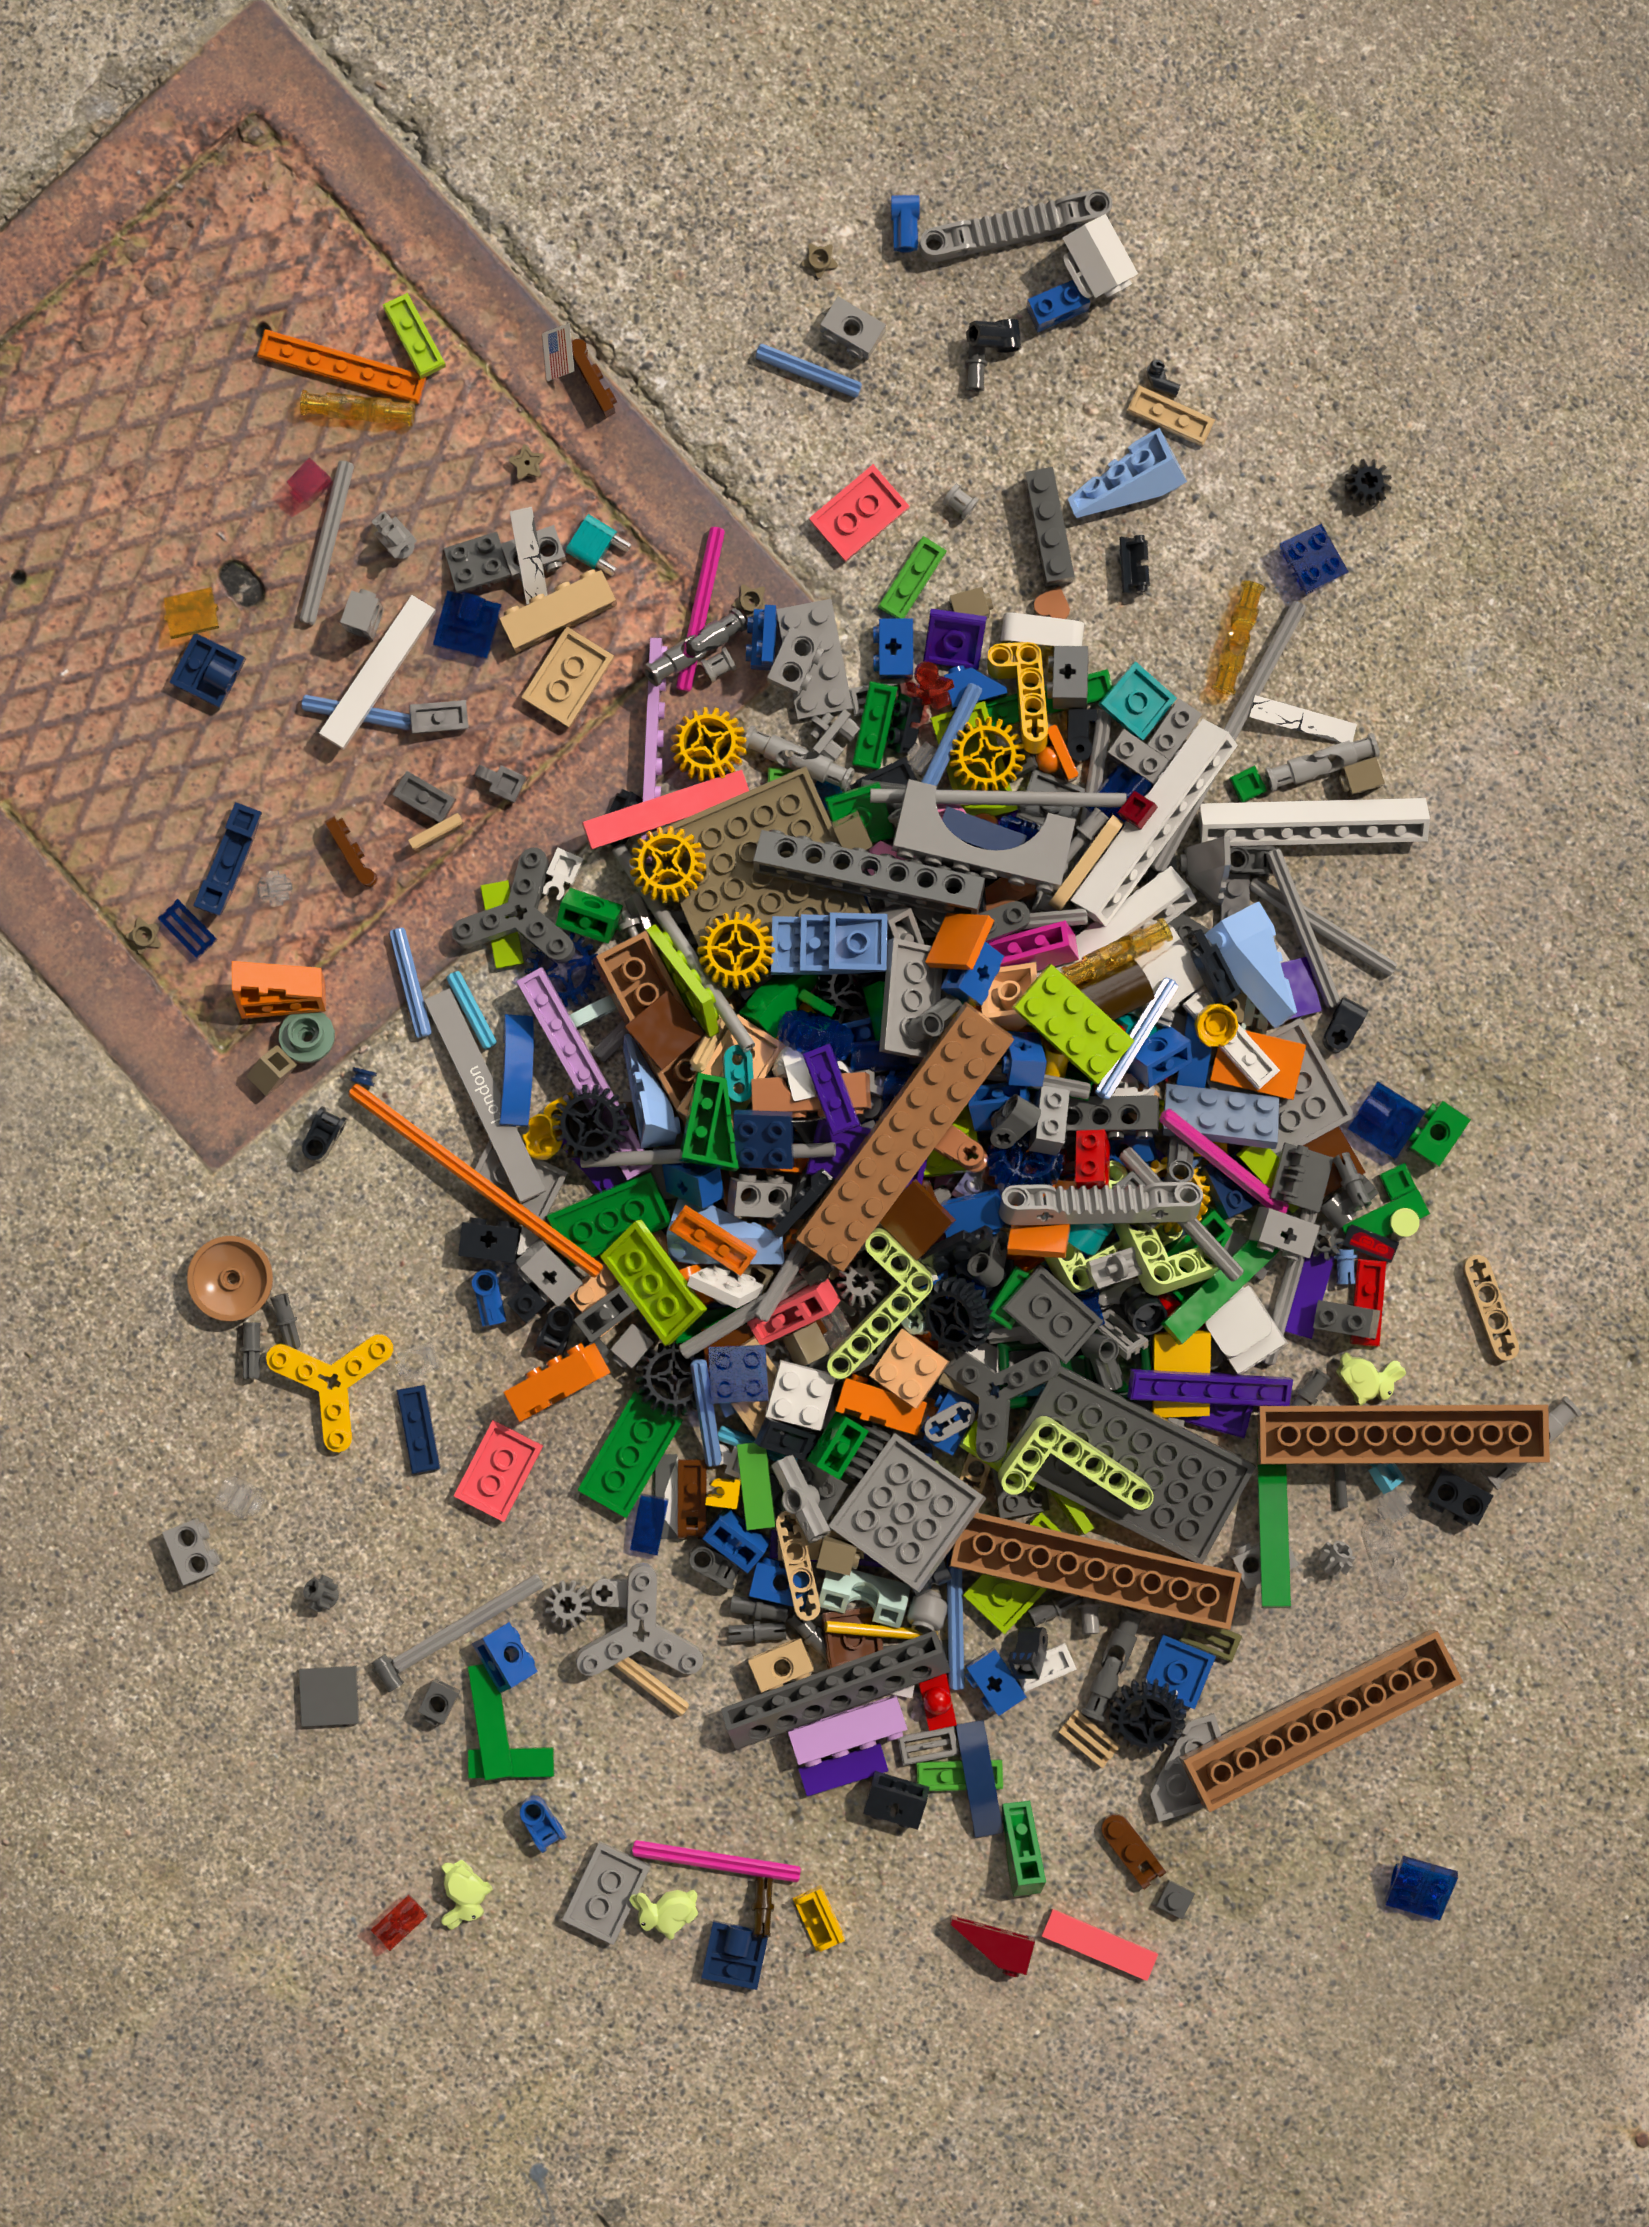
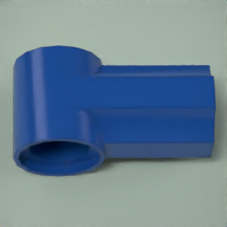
[891,195,920,253]
[472,1269,507,1327]

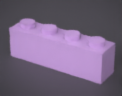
[788,1695,907,1767]

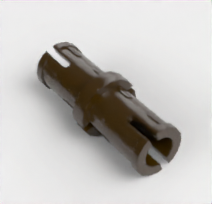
[752,1877,774,1938]

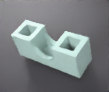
[819,1569,911,1628]

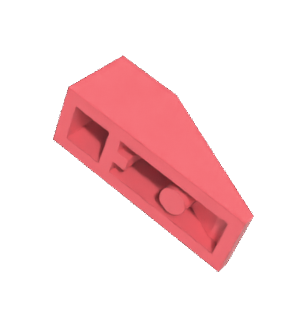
[747,1276,841,1346]

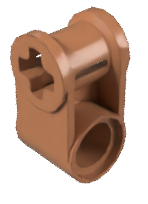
[934,1125,988,1173]

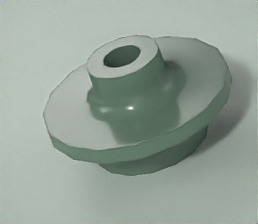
[279,1012,335,1063]

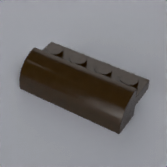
[1048,956,1155,1050]

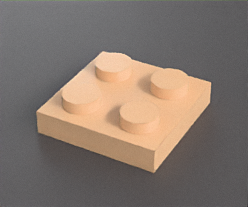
[869,1329,950,1408]

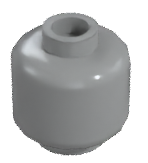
[907,1591,947,1635]

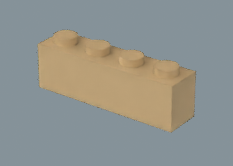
[499,569,617,653]

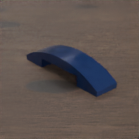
[193,802,262,916]
[956,1719,1003,1838]

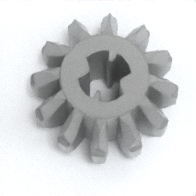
[837,1259,886,1308]
[544,1580,592,1628]

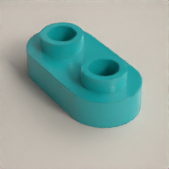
[722,1045,754,1103]

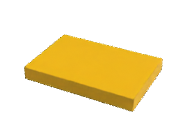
[1152,1331,1211,1418]

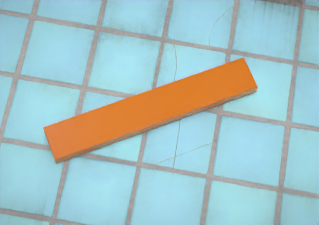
[257,329,427,404]

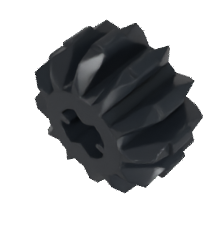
[1344,459,1392,507]

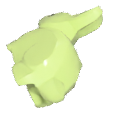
[1336,1352,1406,1406]
[441,1860,493,1930]
[629,1890,698,1940]

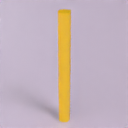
[825,1621,938,1640]

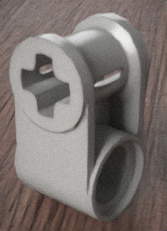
[591,1578,627,1609]

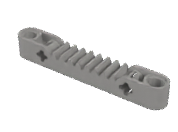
[920,189,1112,263]
[999,1182,1203,1225]

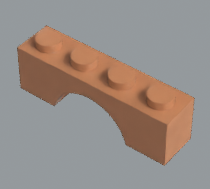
[751,1072,871,1119]

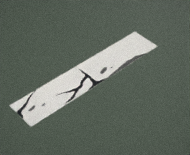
[510,507,548,604]
[1250,695,1357,743]

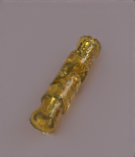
[300,390,416,426]
[1211,580,1266,696]
[1060,918,1173,986]

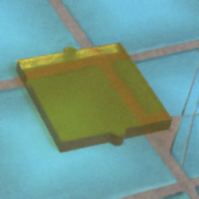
[164,587,219,639]

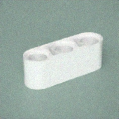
[1000,613,1085,650]

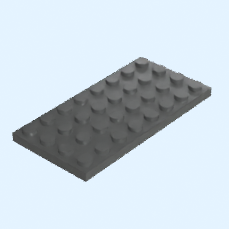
[1001,1366,1256,1564]

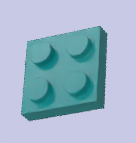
[1098,661,1177,741]

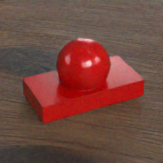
[919,1673,957,1731]

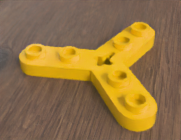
[266,1334,393,1452]

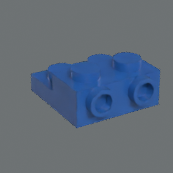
[745,605,777,670]

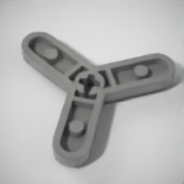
[576,1563,703,1676]

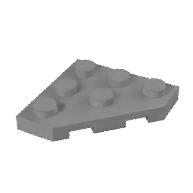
[1149,1713,1221,1822]

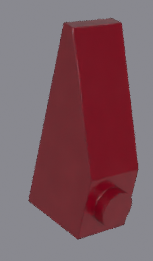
[950,1915,1035,1977]

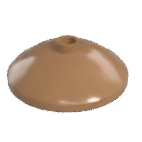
[187,1236,273,1321]

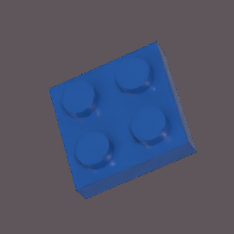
[1145,1634,1216,1710]

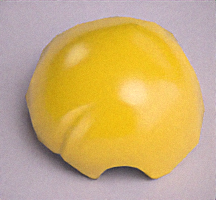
[1194,1004,1239,1047]
[522,1114,563,1160]

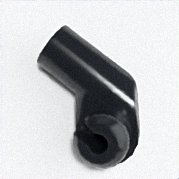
[1147,360,1181,398]

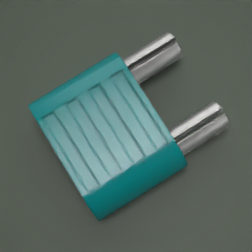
[565,514,631,576]

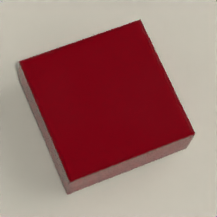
[1117,791,1158,830]

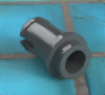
[371,1654,404,1692]

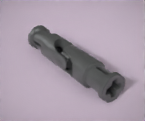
[643,608,747,687]
[1081,1606,1146,1722]

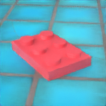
[809,464,910,563]
[454,1420,544,1522]

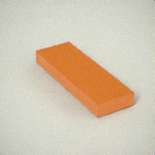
[669,1205,757,1276]

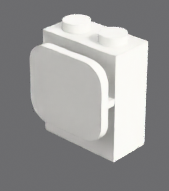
[1063,214,1138,298]
[1124,924,1205,1012]
[1205,1286,1288,1375]

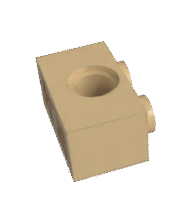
[748,1636,814,1693]

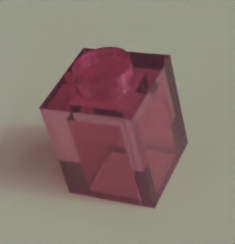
[286,457,333,506]

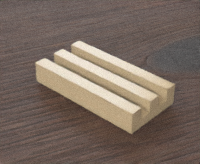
[408,813,465,852]
[1058,1709,1121,1768]

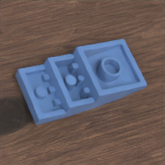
[771,913,888,975]

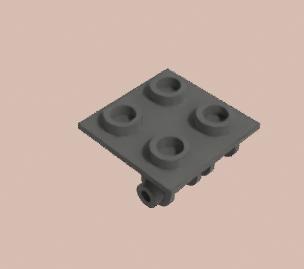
[444,532,511,595]
[1270,1142,1334,1212]
[773,1459,848,1522]
[990,1467,1050,1518]

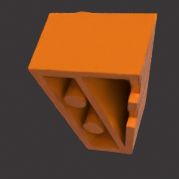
[232,961,326,1019]
[504,1343,611,1422]
[835,1374,927,1435]

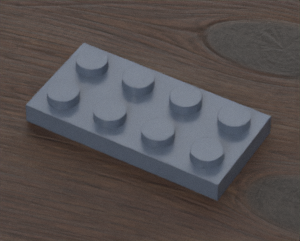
[1162,1084,1279,1149]

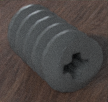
[844,1421,892,1482]

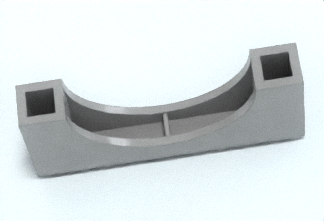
[891,779,1076,893]

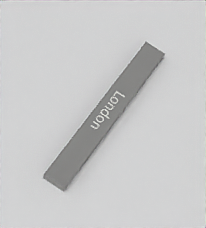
[424,988,546,1203]

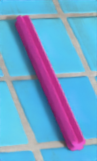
[676,527,725,692]
[1159,1109,1289,1214]
[632,1840,801,1882]

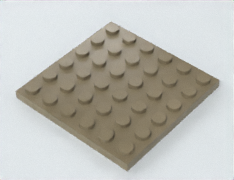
[652,766,871,988]

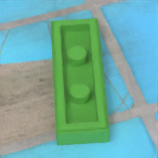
[878,536,947,619]
[737,1442,776,1530]
[917,1759,1003,1791]

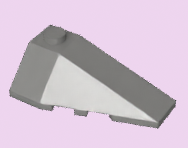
[1180,836,1231,905]

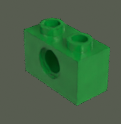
[555,888,623,944]
[1407,1101,1471,1168]
[807,1411,869,1480]

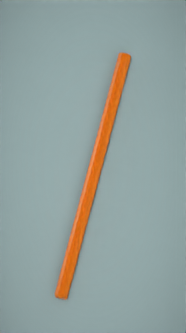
[348,1084,603,1278]

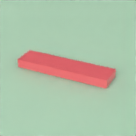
[1041,1908,1158,1981]

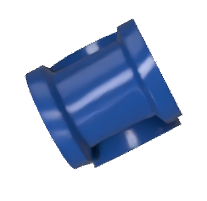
[520,1795,567,1853]

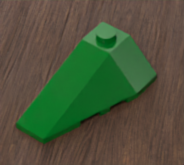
[738,975,819,1038]

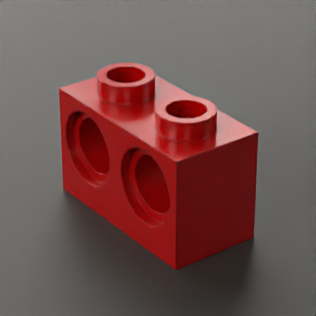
[1075,1129,1110,1190]

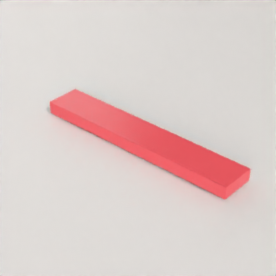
[582,770,749,850]

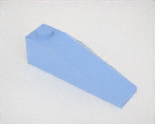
[1068,428,1187,518]
[1204,902,1297,1028]
[623,1034,681,1148]
[666,1197,785,1264]

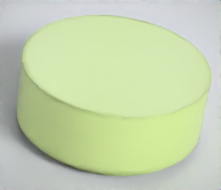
[1390,1208,1419,1237]

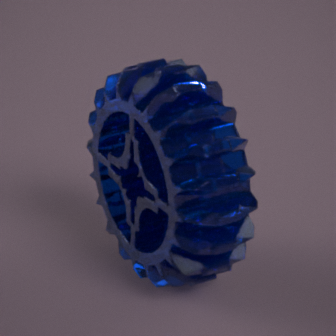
[525,932,601,1008]
[777,1010,854,1062]
[986,1130,1063,1190]

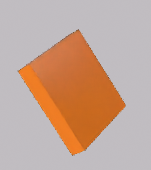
[925,913,994,970]

